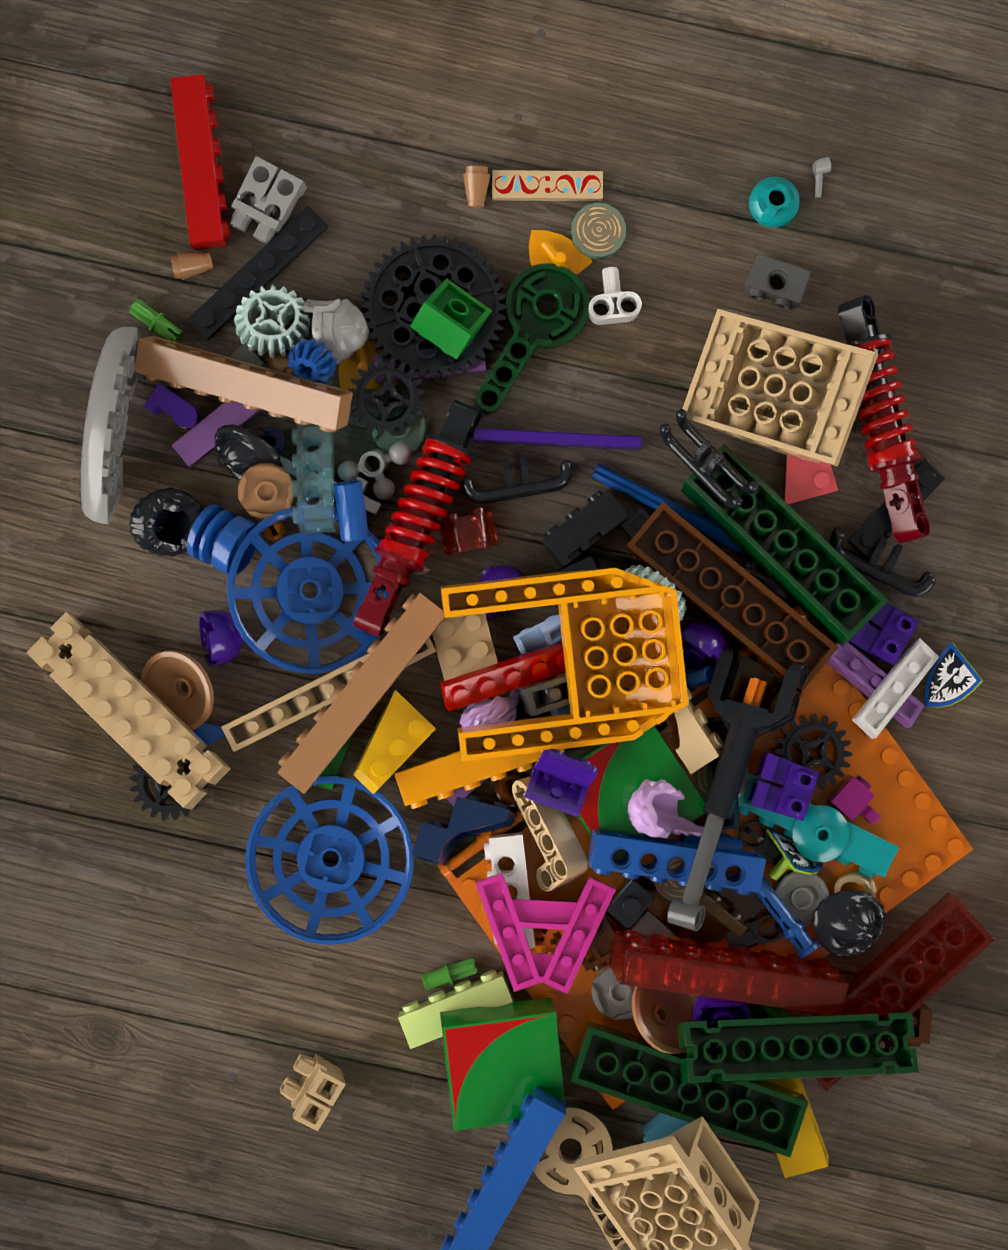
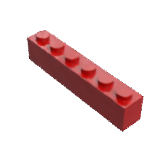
[170,74,231,250]

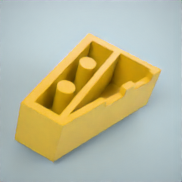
[353,690,436,794]

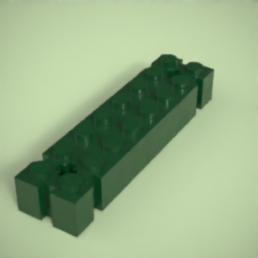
[677,1012,919,1084]

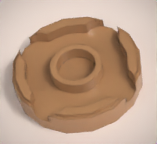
[238,463,294,519]

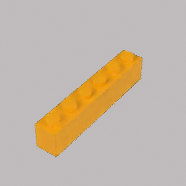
[394,749,565,809]

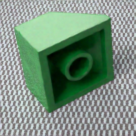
[410,278,492,360]

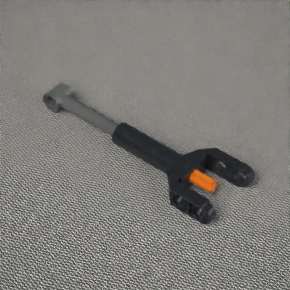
[668,645,808,931]

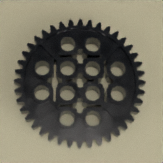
[361,235,507,381]

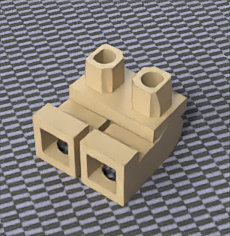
[280,1054,346,1131]

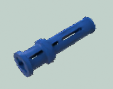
[754,877,820,959]

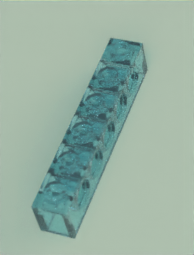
[292,376,335,533]

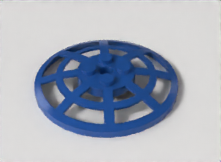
[227,505,391,674]
[245,775,414,945]

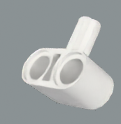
[588,267,642,325]

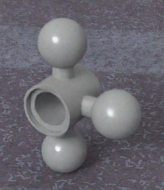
[338,442,411,500]

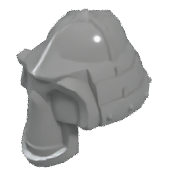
[303,299,369,365]

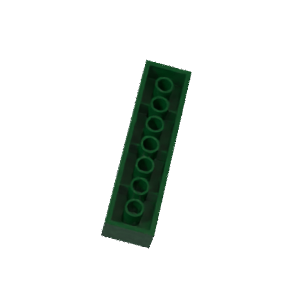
[681,444,889,647]
[570,1020,809,1157]

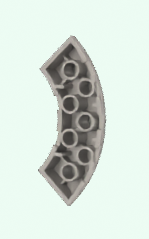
[81,327,140,525]

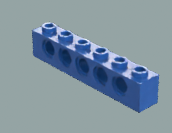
[588,828,766,895]

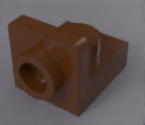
[908,1003,932,1047]

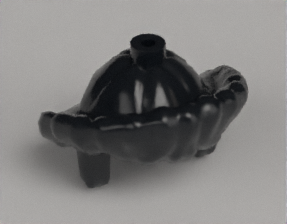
[214,424,283,481]
[129,487,204,557]
[811,890,886,957]

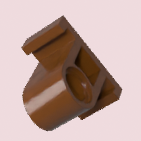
[582,915,636,972]

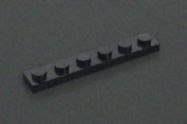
[188,205,328,341]

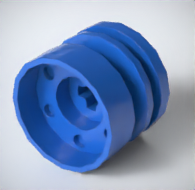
[187,504,260,576]

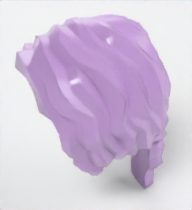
[460,688,520,727]
[628,779,704,839]

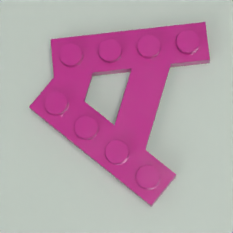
[475,872,616,994]

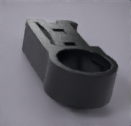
[739,820,783,865]
[725,912,783,956]

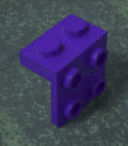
[524,749,598,817]

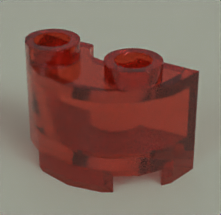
[440,507,500,557]

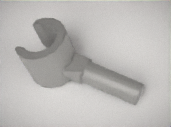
[812,157,831,198]

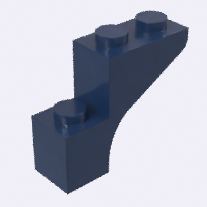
[412,795,516,866]

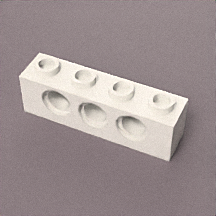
[484,832,535,949]

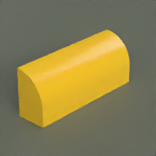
[765,1079,829,1178]

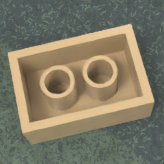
[432,613,498,681]

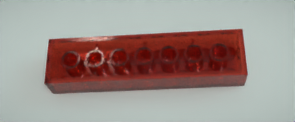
[810,893,995,1091]
[609,929,849,1015]

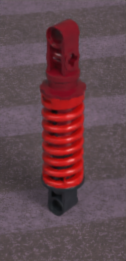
[838,295,930,543]
[353,400,482,637]

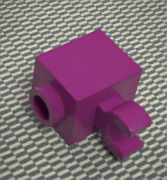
[826,775,881,825]

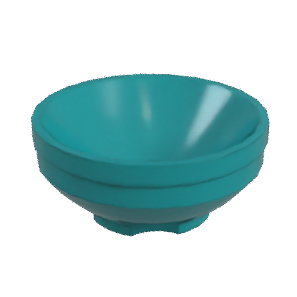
[749,177,799,228]

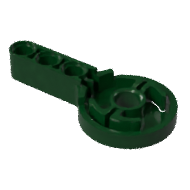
[477,263,589,414]

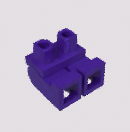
[848,602,920,665]
[746,752,820,821]

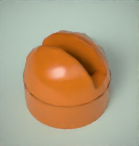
[262,521,285,541]

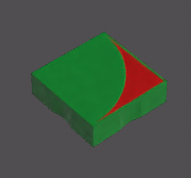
[575,726,706,873]
[440,997,566,1131]

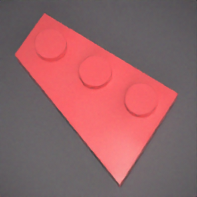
[783,455,838,505]

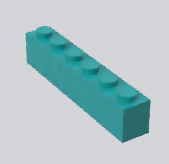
[738,773,899,879]

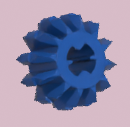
[287,338,337,384]

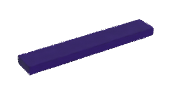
[474,428,642,451]

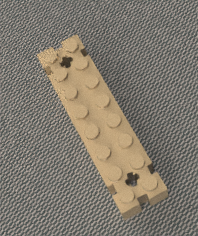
[26,612,231,810]

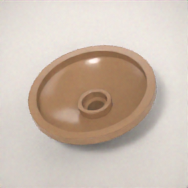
[141,650,214,730]
[632,968,700,1055]

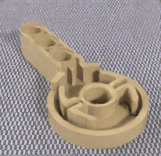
[533,1105,626,1250]

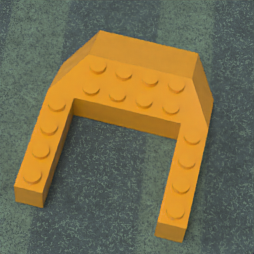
[441,568,688,762]

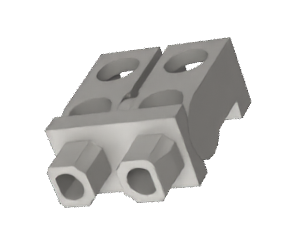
[230,156,307,245]

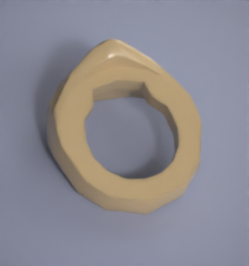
[834,872,877,897]

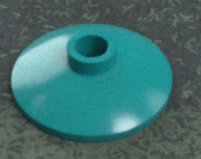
[792,805,849,862]

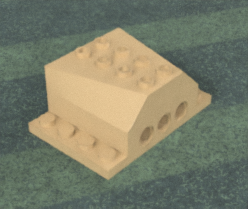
[682,309,878,467]
[574,1116,760,1250]

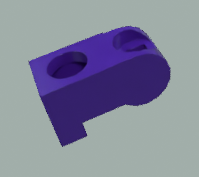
[143,383,201,430]

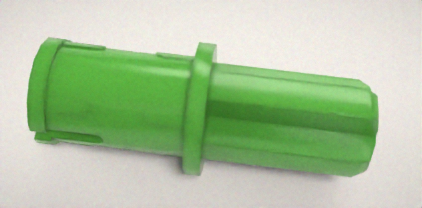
[129,300,183,342]
[421,958,478,991]

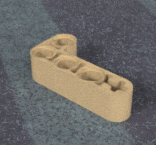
[512,776,588,892]

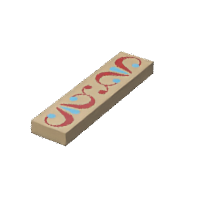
[492,170,603,201]

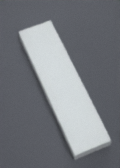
[852,638,939,739]

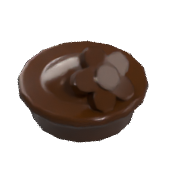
[495,775,522,807]

